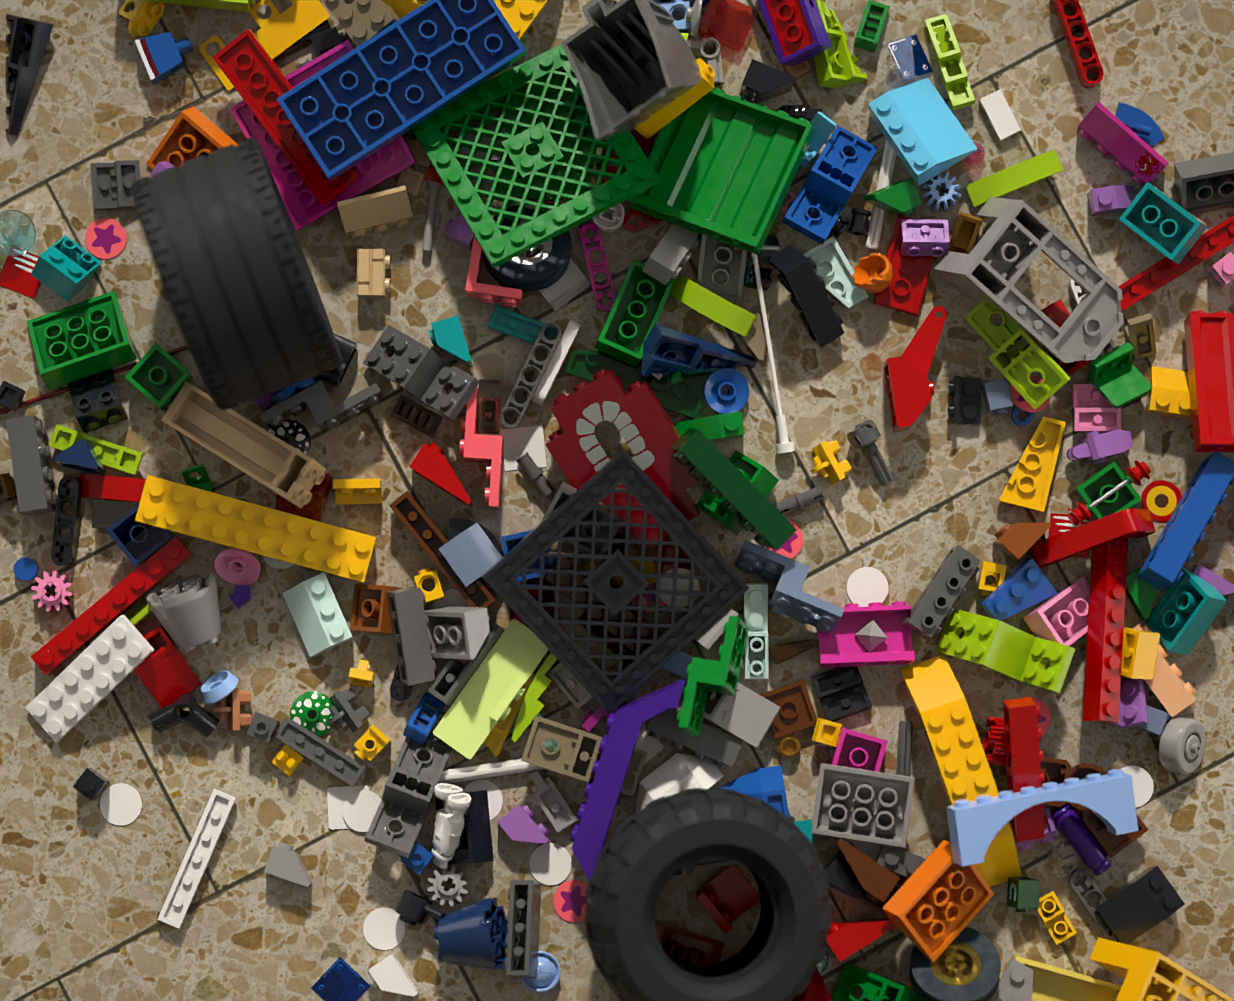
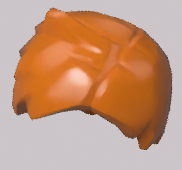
[852,253,893,293]

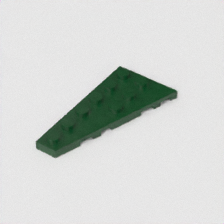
[565,350,713,419]

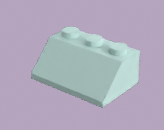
[282,572,353,658]

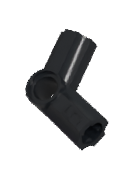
[149,694,220,737]

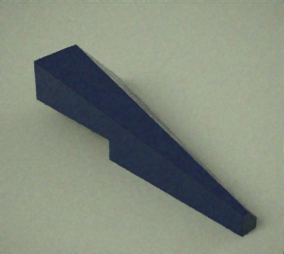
[641,324,757,377]

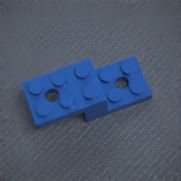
[782,125,878,245]

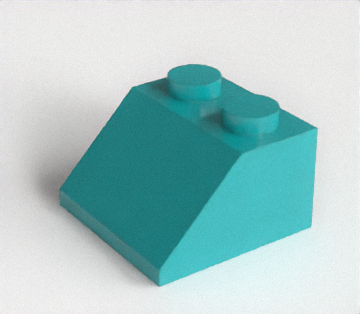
[429,316,473,367]

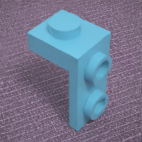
[800,111,837,168]

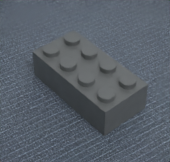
[6,415,57,516]

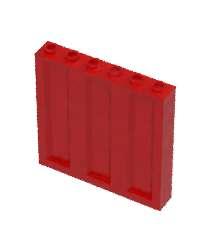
[1184,310,1234,453]

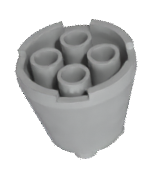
[147,573,222,652]

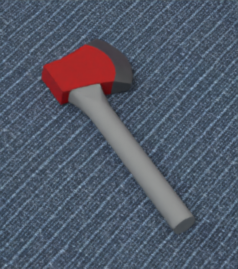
[422,165,445,252]

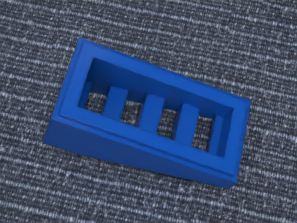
[403,692,445,745]

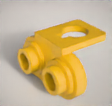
[118,0,164,39]

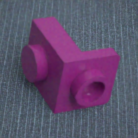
[581,705,615,732]

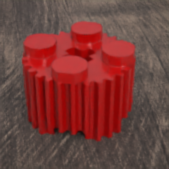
[983,717,1007,766]

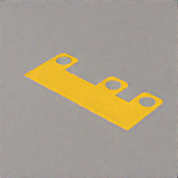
[199,0,331,91]

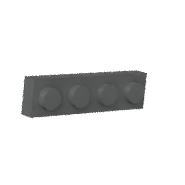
[274,717,366,788]

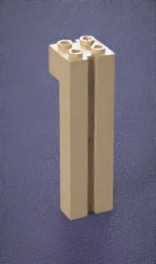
[161,381,326,508]

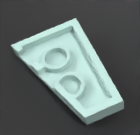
[803,237,869,309]

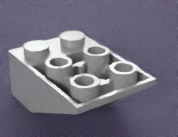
[703,682,780,748]

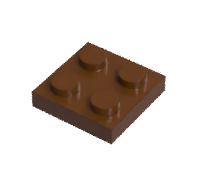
[760,680,817,739]

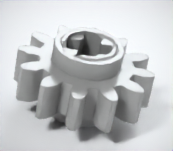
[426,866,468,908]

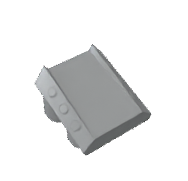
[537,258,591,311]

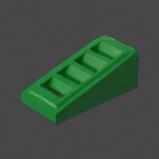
[853,0,890,53]

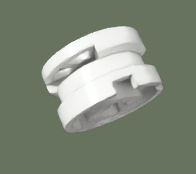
[592,203,625,233]

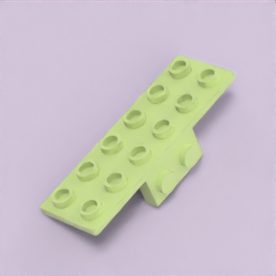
[433,619,549,759]

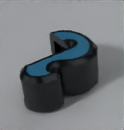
[744,234,780,291]

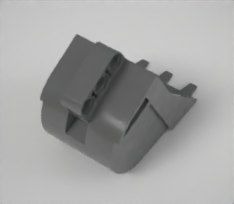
[561,0,701,141]

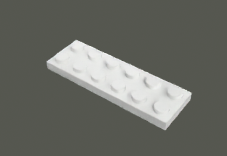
[25,615,154,743]

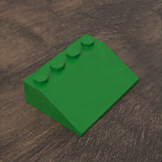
[27,291,137,390]

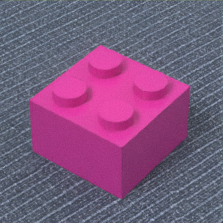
[830,728,888,772]

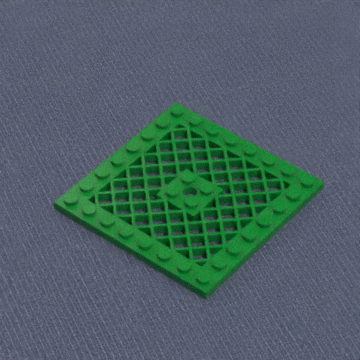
[411,44,660,268]

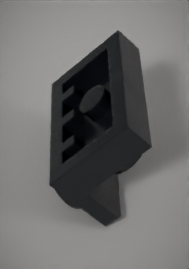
[948,376,982,425]

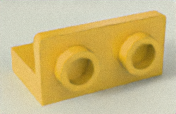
[333,478,382,505]

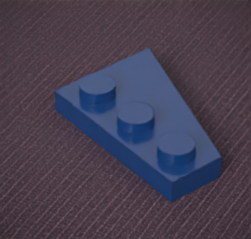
[981,558,1058,621]

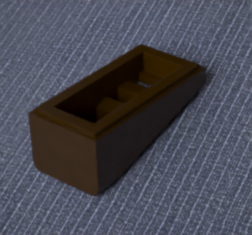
[390,395,443,438]
[768,639,819,664]

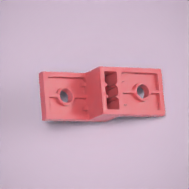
[459,388,504,510]

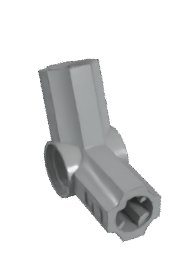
[680,32,724,87]

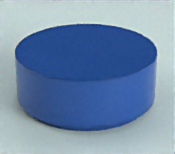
[13,557,38,581]

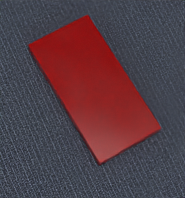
[873,215,934,317]

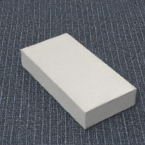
[979,89,1021,142]

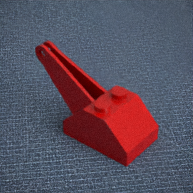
[883,306,947,432]

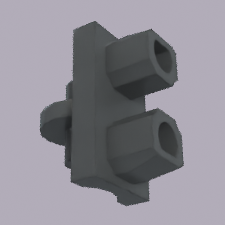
[328,688,370,733]

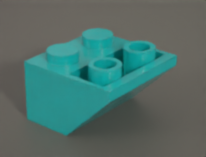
[31,235,102,302]

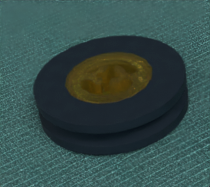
[909,926,1001,1001]

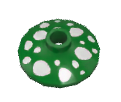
[290,691,334,737]

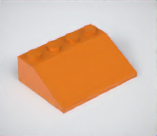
[146,106,238,170]
[882,840,994,962]

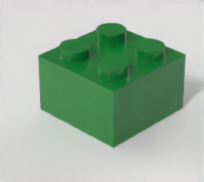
[125,343,194,411]

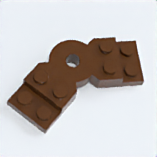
[1040,757,1148,858]

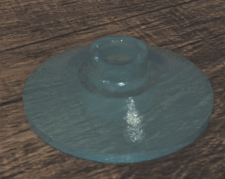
[0,210,36,256]

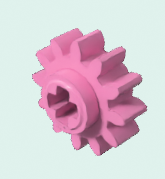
[31,571,74,612]

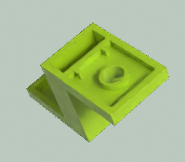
[935,608,1075,693]

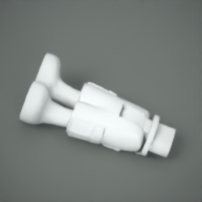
[432,783,471,869]

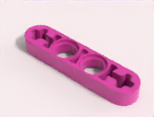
[580,223,616,313]

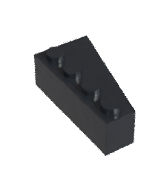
[767,244,845,348]

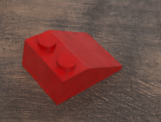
[409,443,473,508]
[826,918,896,962]

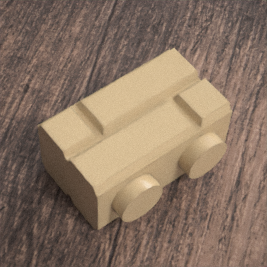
[357,249,391,298]

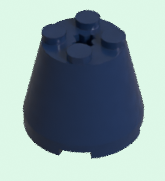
[433,898,508,970]

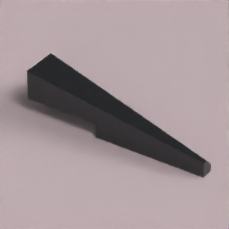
[6,14,54,136]

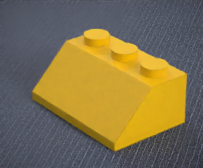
[1145,366,1192,419]

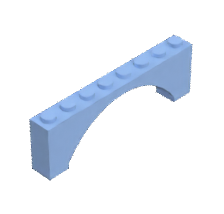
[946,769,1138,867]

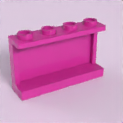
[817,601,915,668]

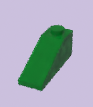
[673,411,745,442]

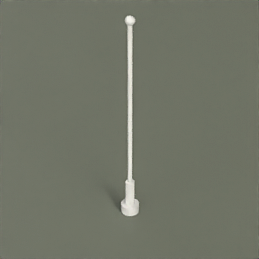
[752,253,795,454]

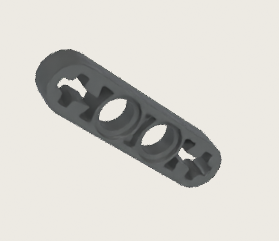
[1068,870,1132,945]

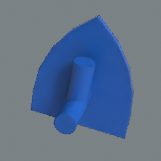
[1115,102,1165,147]

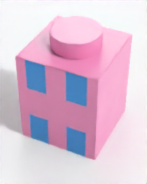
[1207,252,1234,288]

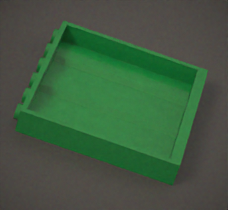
[629,88,814,255]

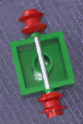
[1067,460,1151,527]

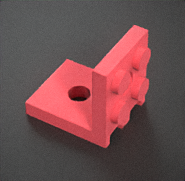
[465,237,524,308]

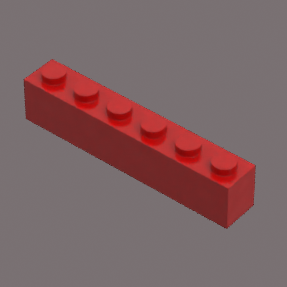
[1003,697,1047,842]

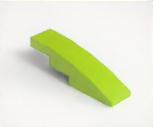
[925,14,975,111]
[966,149,1064,207]
[512,652,558,742]

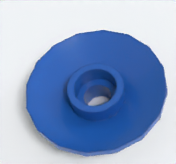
[704,368,750,414]

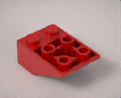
[133,625,203,708]

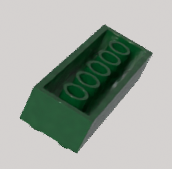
[670,428,797,550]

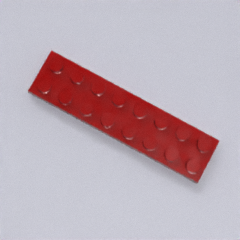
[212,29,361,206]

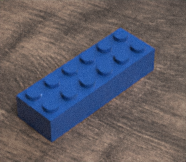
[1137,452,1234,591]

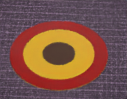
[1141,480,1182,522]

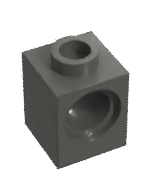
[247,712,280,743]

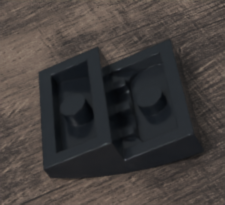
[811,666,872,722]

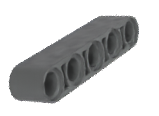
[500,323,563,428]

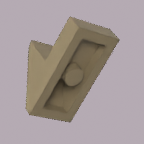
[1124,313,1157,360]

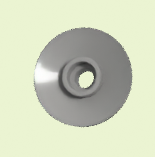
[686,0,703,39]

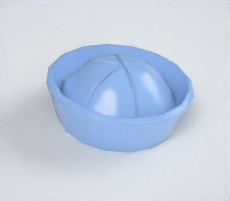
[201,670,239,704]
[521,951,561,993]

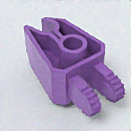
[1066,430,1134,465]

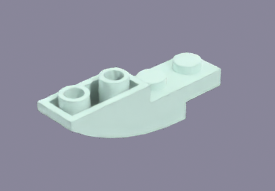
[743,583,769,679]

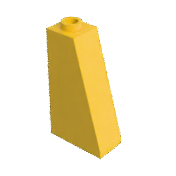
[634,58,715,139]

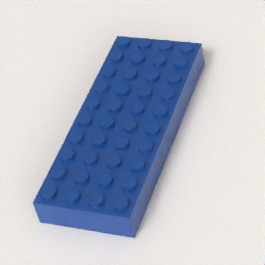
[277,0,526,181]

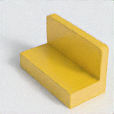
[1121,627,1160,679]

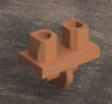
[213,688,252,731]

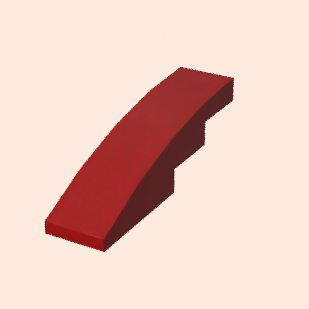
[79,473,146,503]

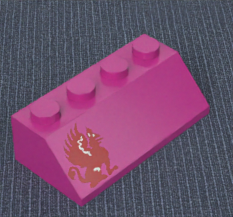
[1078,102,1169,187]

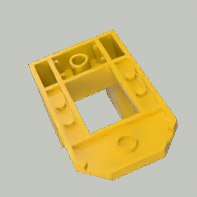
[1090,937,1234,1001]

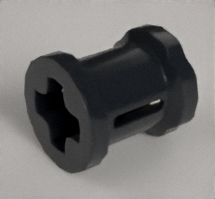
[847,208,872,236]

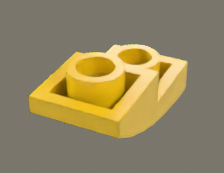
[1036,891,1077,946]

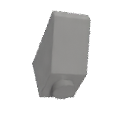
[264,842,312,887]

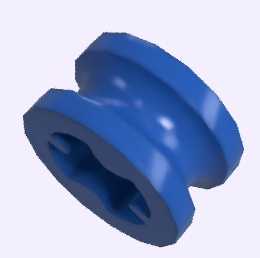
[1011,407,1033,426]

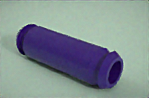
[1051,803,1112,876]

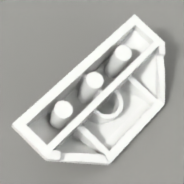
[635,753,723,814]

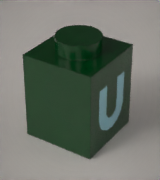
[1007,877,1040,913]

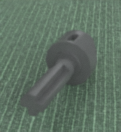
[847,419,894,486]

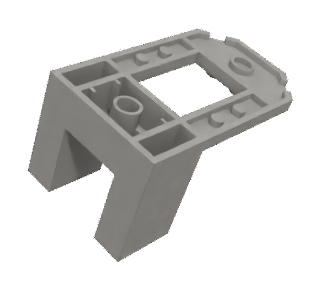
[934,197,1124,363]

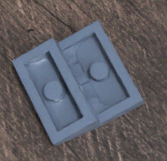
[439,523,502,587]

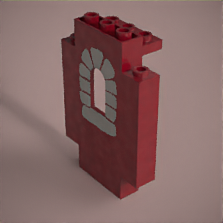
[545,369,701,551]

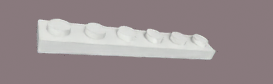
[157,789,236,929]

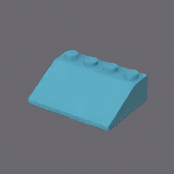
[868,78,978,186]

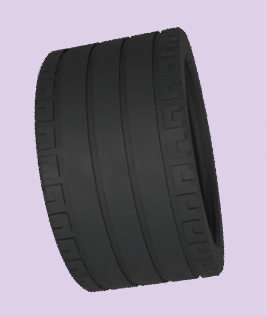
[131,137,343,411]

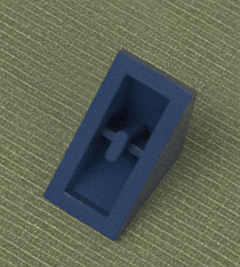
[54,439,106,476]

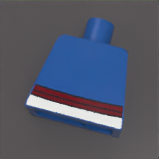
[134,32,194,85]

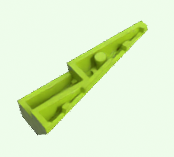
[814,0,868,89]

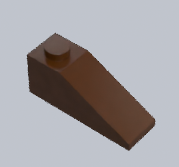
[837,838,900,903]

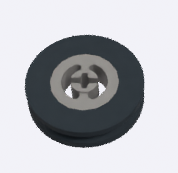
[483,205,572,292]

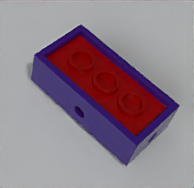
[758,0,832,66]

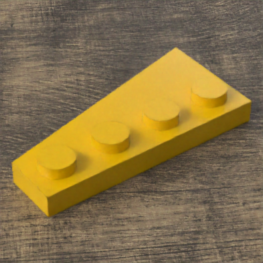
[998,416,1066,513]

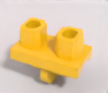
[810,440,852,485]

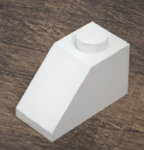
[368,953,419,997]

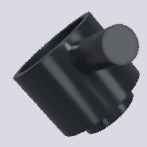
[395,890,446,926]

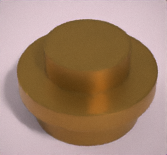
[777,735,801,758]

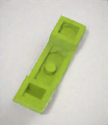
[669,273,757,337]
[49,424,144,475]

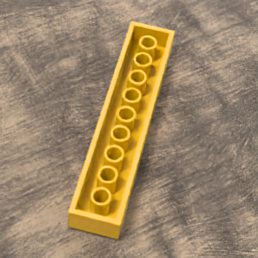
[135,475,376,583]

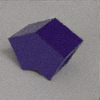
[229,585,251,609]

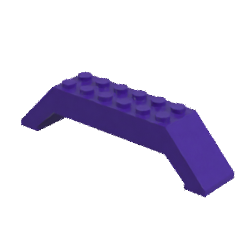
[569,679,686,879]

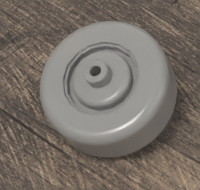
[1159,716,1206,775]

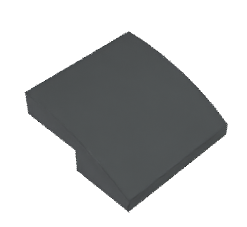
[90,160,140,210]

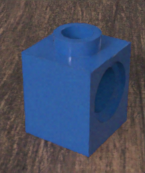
[401,841,434,875]

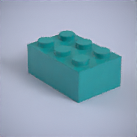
[1119,182,1207,264]

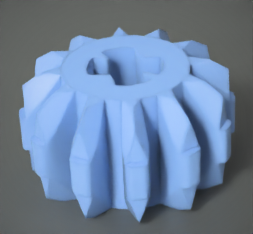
[922,172,961,211]

